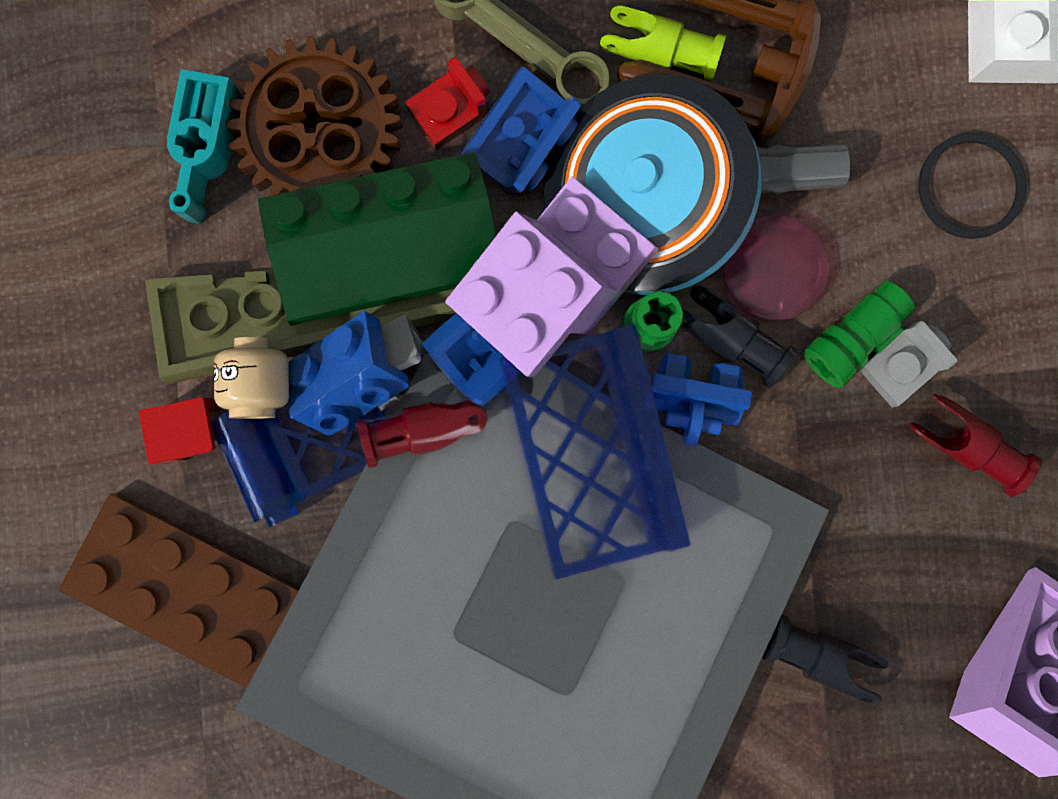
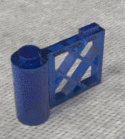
[211,401,387,528]

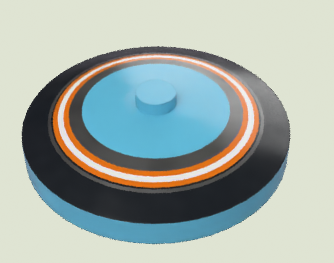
[544,74,762,295]

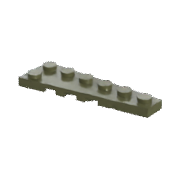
[145,271,456,385]

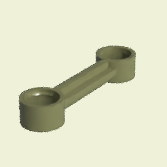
[433,0,609,110]

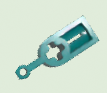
[167,69,243,224]

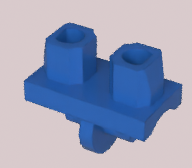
[643,353,752,447]

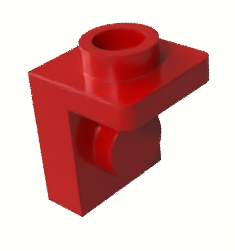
[405,56,490,151]

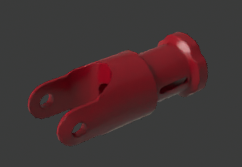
[910,394,1042,498]
[357,400,487,468]

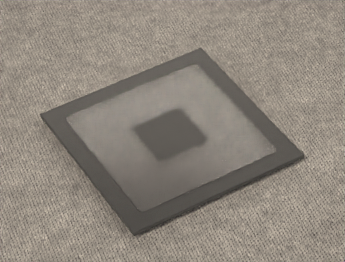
[235,321,829,799]

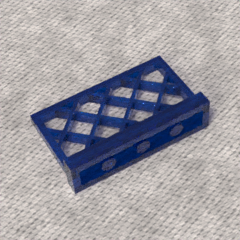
[499,324,691,580]

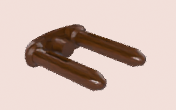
[617,0,821,141]

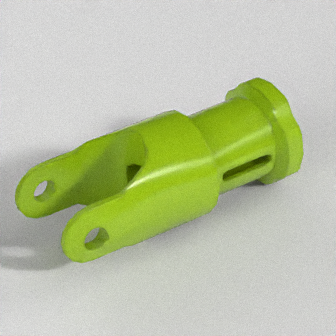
[600,6,727,82]

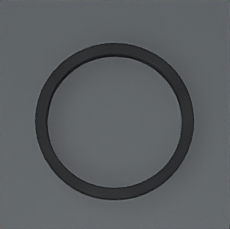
[918,133,1027,239]

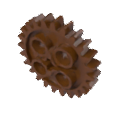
[225,36,403,196]

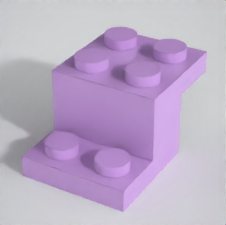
[445,176,659,377]

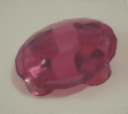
[724,215,830,320]

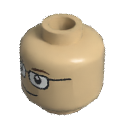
[214,337,289,419]

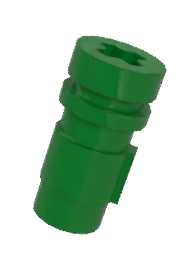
[803,281,915,389]
[620,291,683,354]

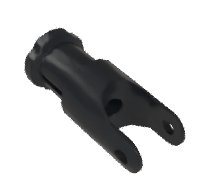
[680,285,797,389]
[762,614,888,703]

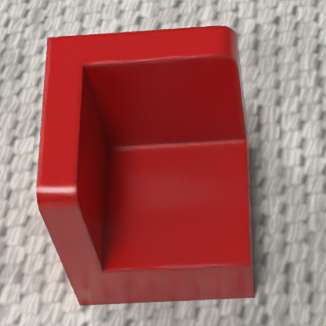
[138,397,220,465]

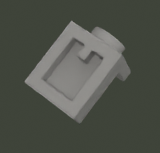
[860,321,958,407]

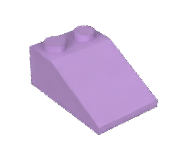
[949,567,1058,778]

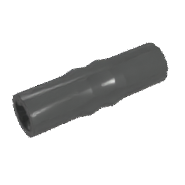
[756,142,850,195]

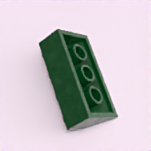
[258,152,496,326]

